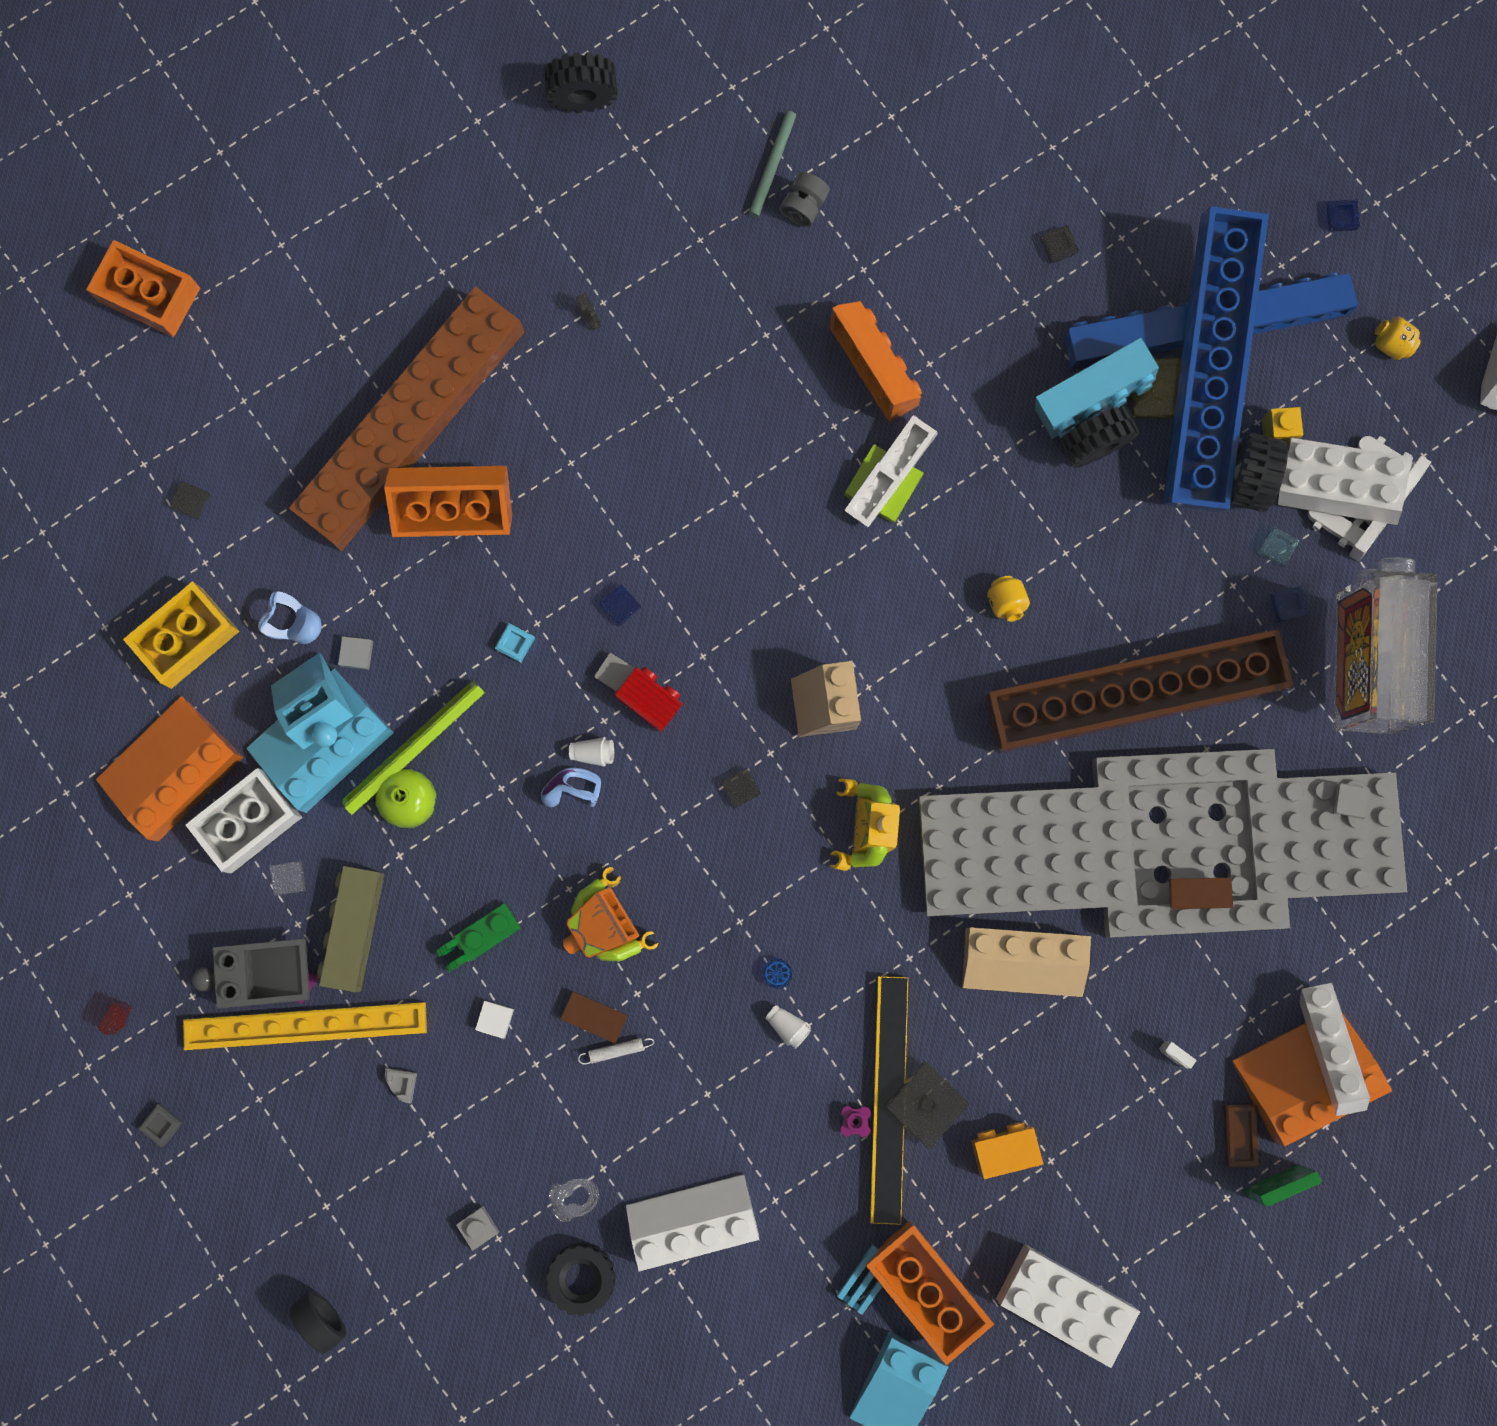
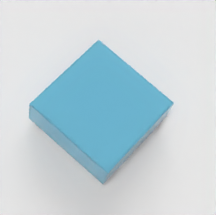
[495,623,535,663]

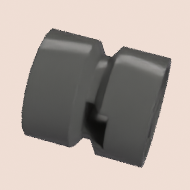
[779,172,830,227]

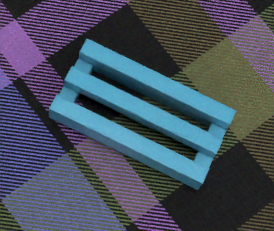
[837,1244,882,1315]

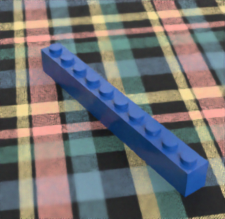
[1064,272,1358,370]

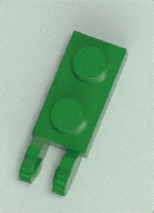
[435,903,522,973]

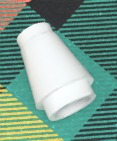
[569,737,614,767]
[765,1005,811,1049]

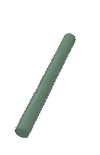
[748,111,796,218]

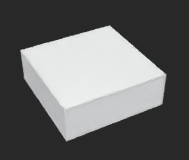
[475,1001,514,1039]
[1159,1041,1197,1069]

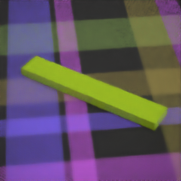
[342,681,485,815]

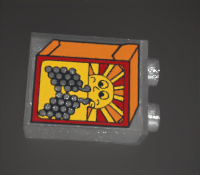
[1333,558,1437,734]

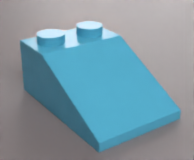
[849,1331,948,1426]

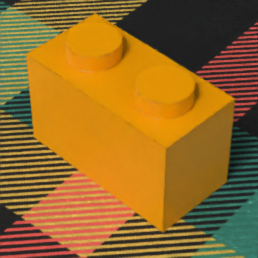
[971,1122,1043,1179]

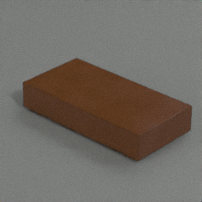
[1168,877,1233,910]
[561,991,628,1044]
[1223,1104,1259,1167]

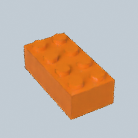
[384,466,512,537]

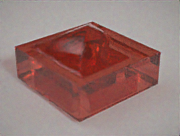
[98,1002,133,1035]

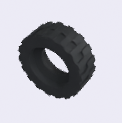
[546,1242,616,1316]

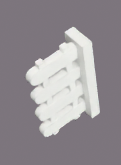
[1308,436,1431,562]

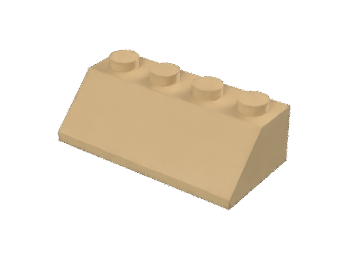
[962,927,1091,997]

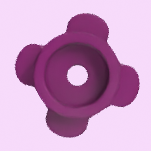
[840,1106,871,1137]

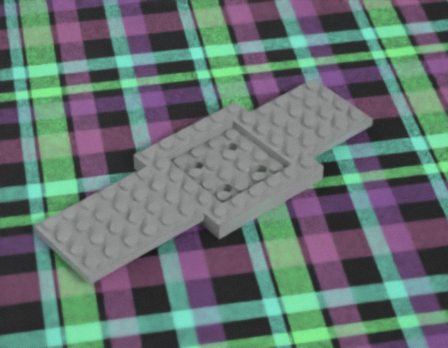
[919,749,1407,938]

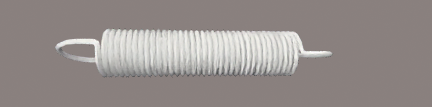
[578,1038,654,1065]

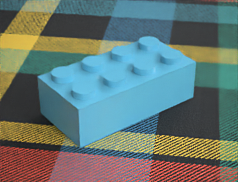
[1035,338,1159,439]

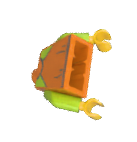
[563,867,658,962]

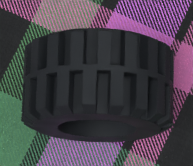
[1230,432,1288,513]

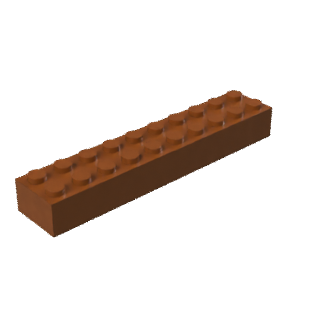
[289,286,524,552]

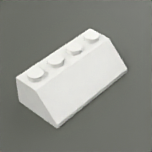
[626,1174,759,1271]

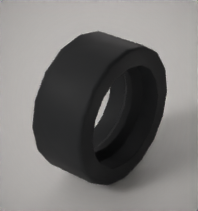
[289,1291,347,1354]

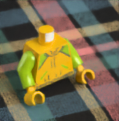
[830,779,900,871]

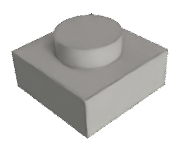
[456,1206,500,1251]

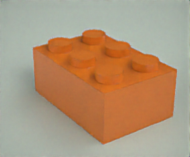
[86,240,200,338]

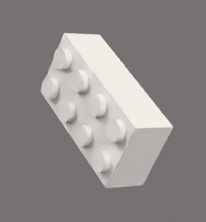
[1278,438,1413,525]
[996,1244,1140,1368]

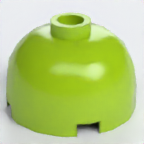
[376,769,436,828]

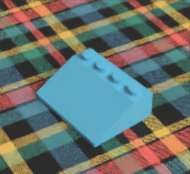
[246,668,394,813]

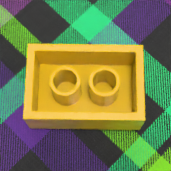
[123,581,240,689]

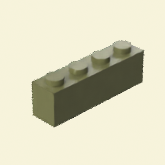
[317,866,384,992]

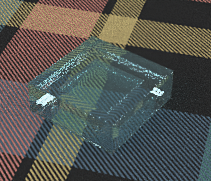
[1258,527,1299,567]

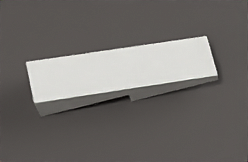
[845,415,938,527]

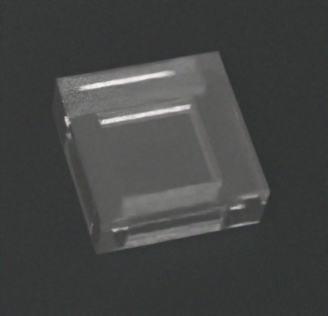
[270,861,306,896]

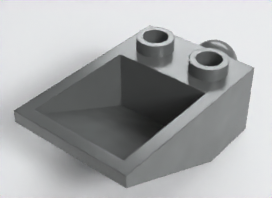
[192,939,310,1009]

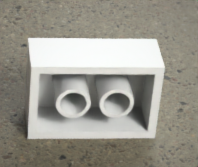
[186,768,302,874]

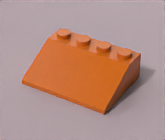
[96,696,244,842]
[1231,1011,1392,1147]

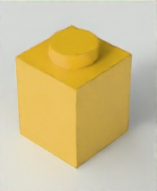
[1262,407,1303,445]

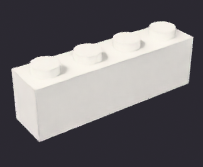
[1300,983,1370,1116]

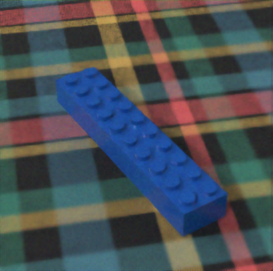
[1163,206,1269,512]

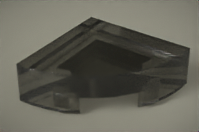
[576,293,601,331]

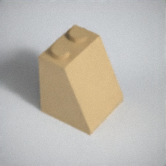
[791,661,861,737]

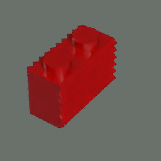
[613,666,683,732]

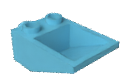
[271,653,353,750]

